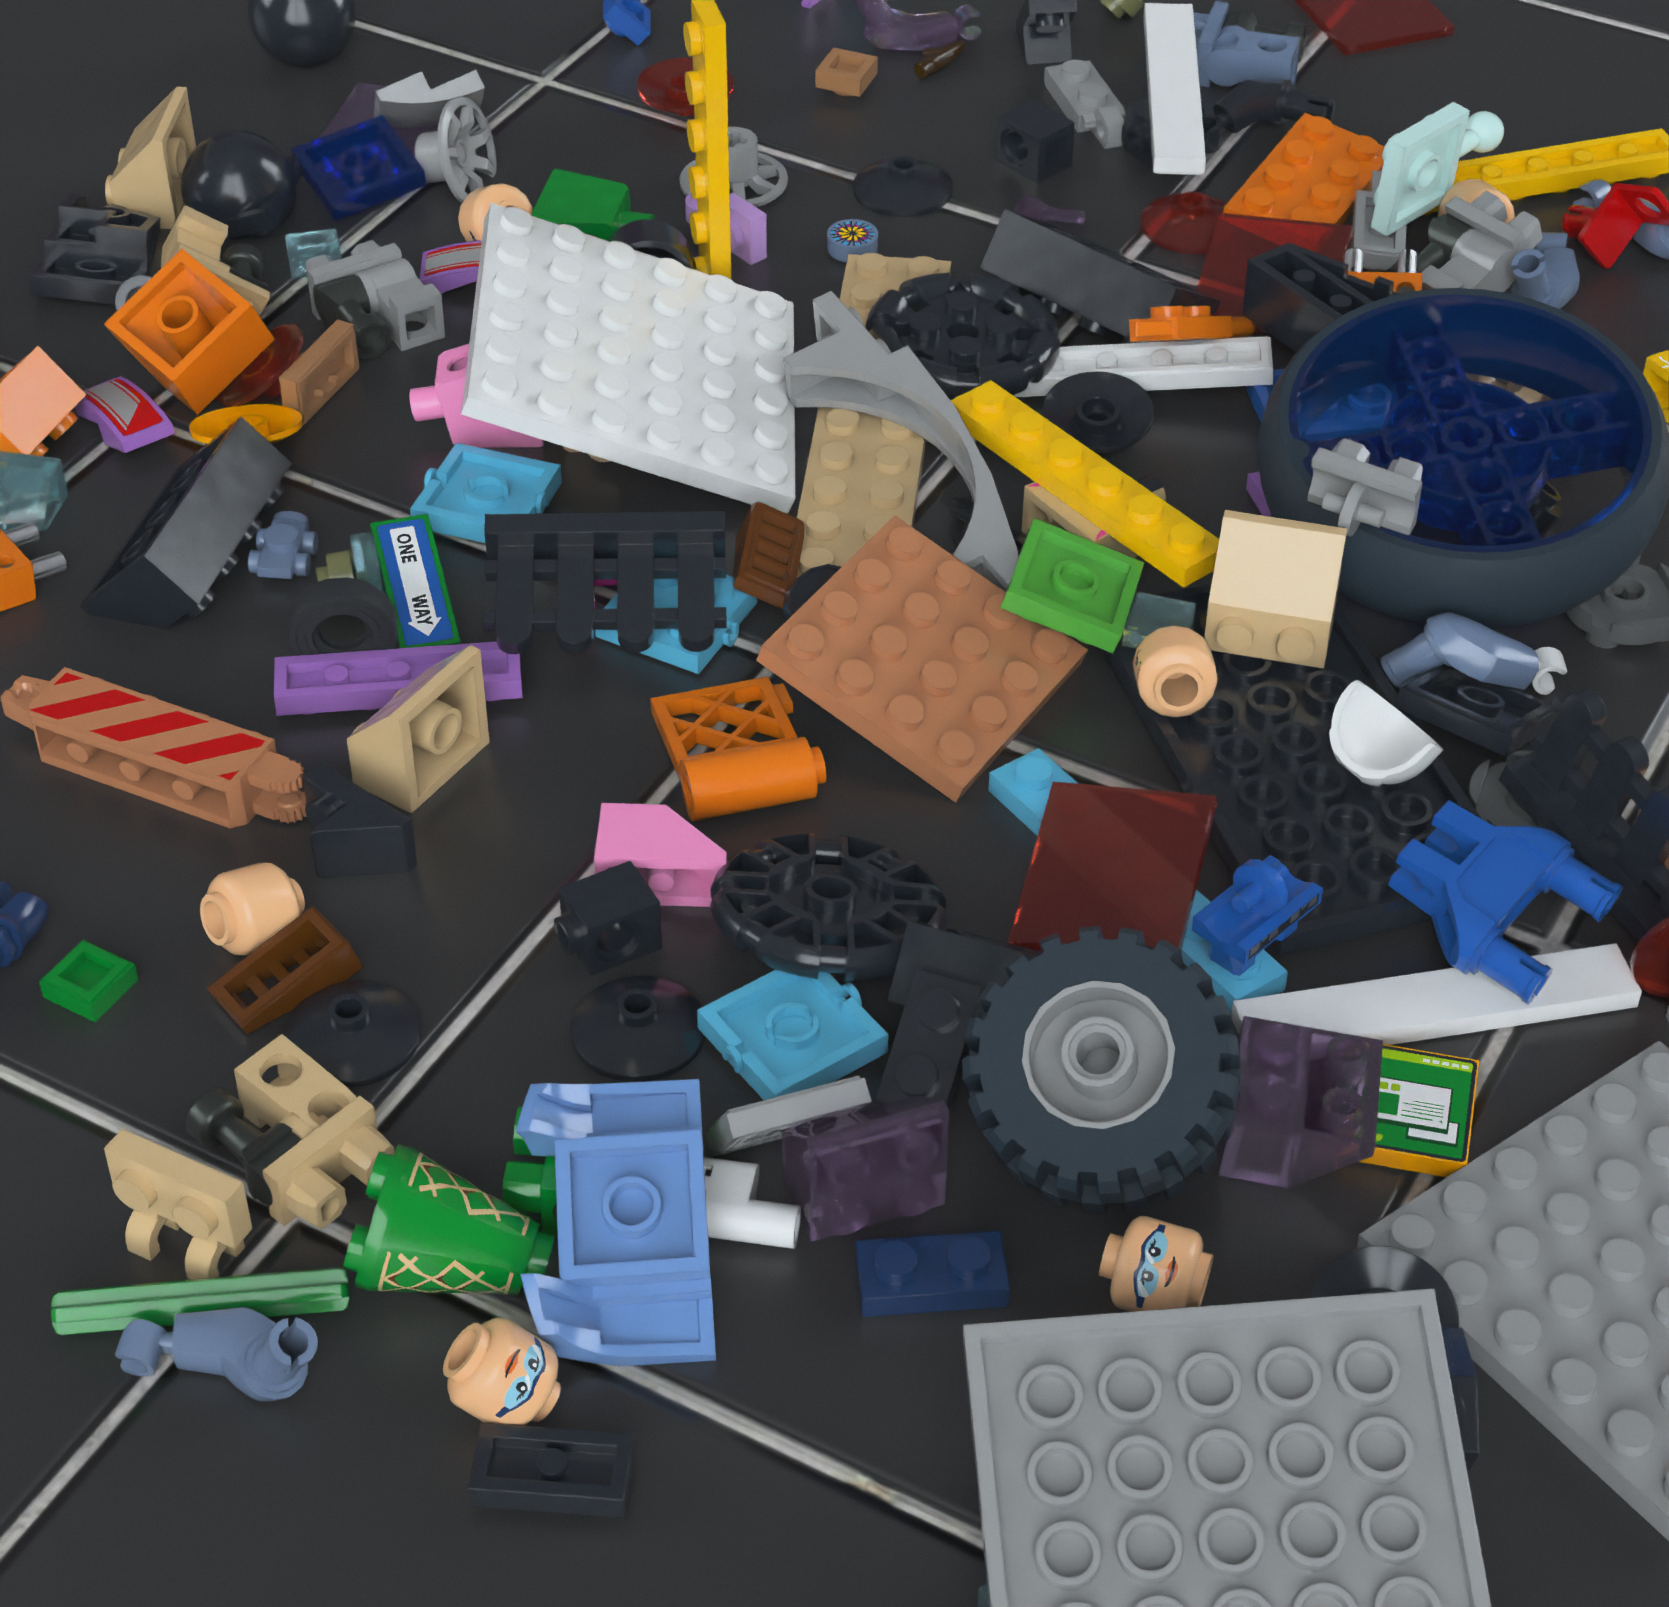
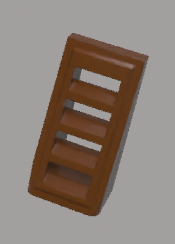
[733,502,804,609]
[206,906,363,1035]

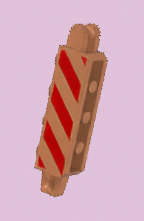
[0,667,307,828]

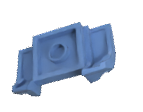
[516,1079,716,1366]

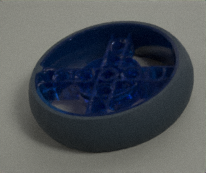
[1257,288,1669,630]

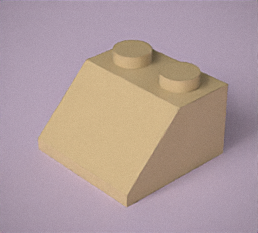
[105,87,196,229]
[1204,510,1347,669]
[347,645,490,814]

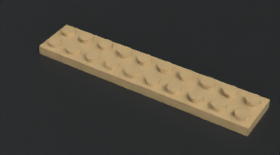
[796,253,951,578]

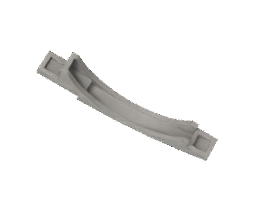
[783,291,1019,592]

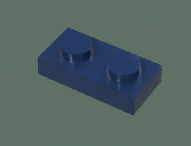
[855,1231,1010,1317]

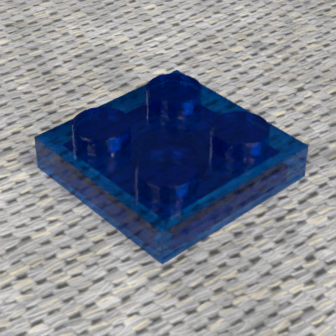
[291,115,427,220]

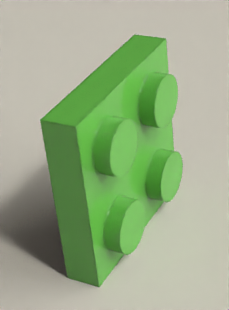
[1000,518,1144,653]

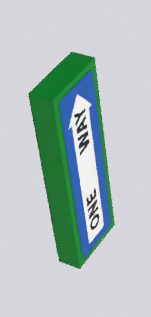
[370,514,461,648]

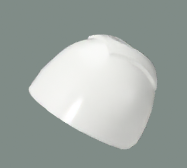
[1329,680,1443,787]

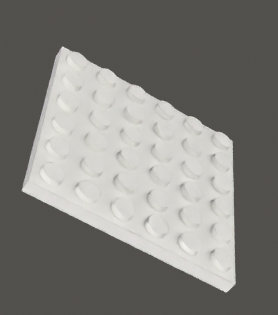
[461,203,795,514]

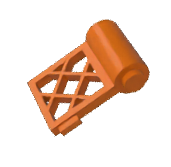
[650,676,826,821]

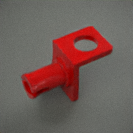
[1562,183,1669,269]

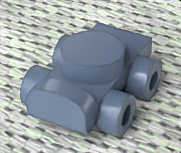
[248,511,319,579]

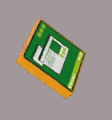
[1322,1037,1479,1178]

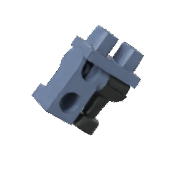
[1193,1,1307,87]

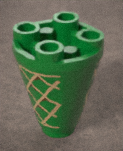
[343,1144,556,1295]

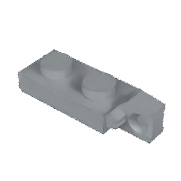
[1044,60,1126,149]
[1351,170,1406,272]

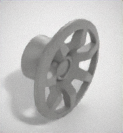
[415,96,497,203]
[679,127,788,207]

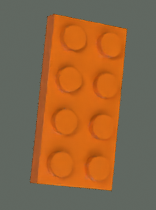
[1220,113,1385,254]

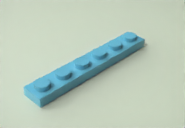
[988,748,1288,1013]

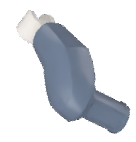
[1381,612,1567,695]

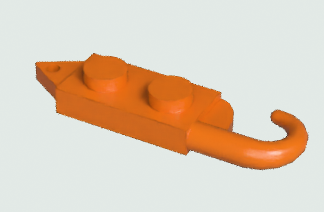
[1129,306,1256,342]

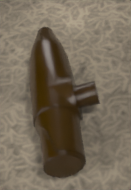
[914,40,966,79]

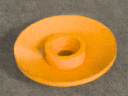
[189,404,303,444]

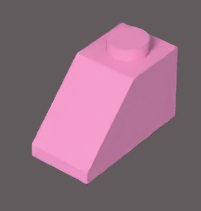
[594,803,727,907]

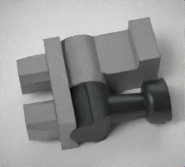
[1386,191,1543,292]
[305,240,445,359]

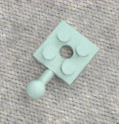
[1371,102,1504,236]

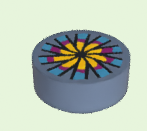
[827,219,878,263]

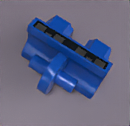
[1192,855,1323,976]

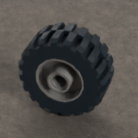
[962,926,1243,1214]

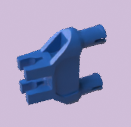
[1388,800,1623,1005]

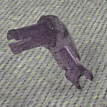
[854,0,981,51]

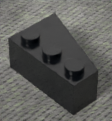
[1242,243,1399,391]

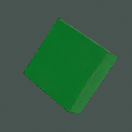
[39,940,139,1023]

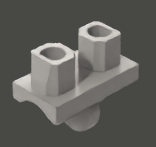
[1307,438,1423,537]

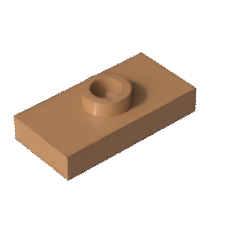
[279,319,360,426]

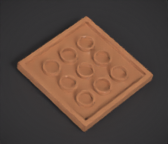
[756,515,1088,803]

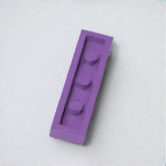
[274,642,523,716]

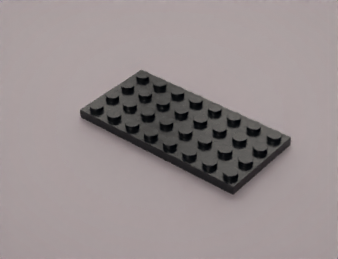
[1102,583,1482,956]

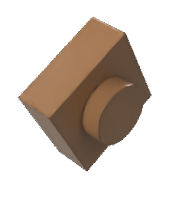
[815,47,878,97]

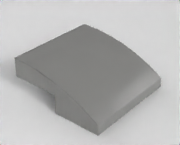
[374,70,485,128]

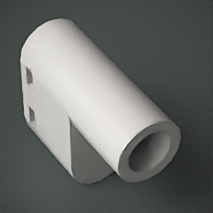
[704,1157,801,1249]

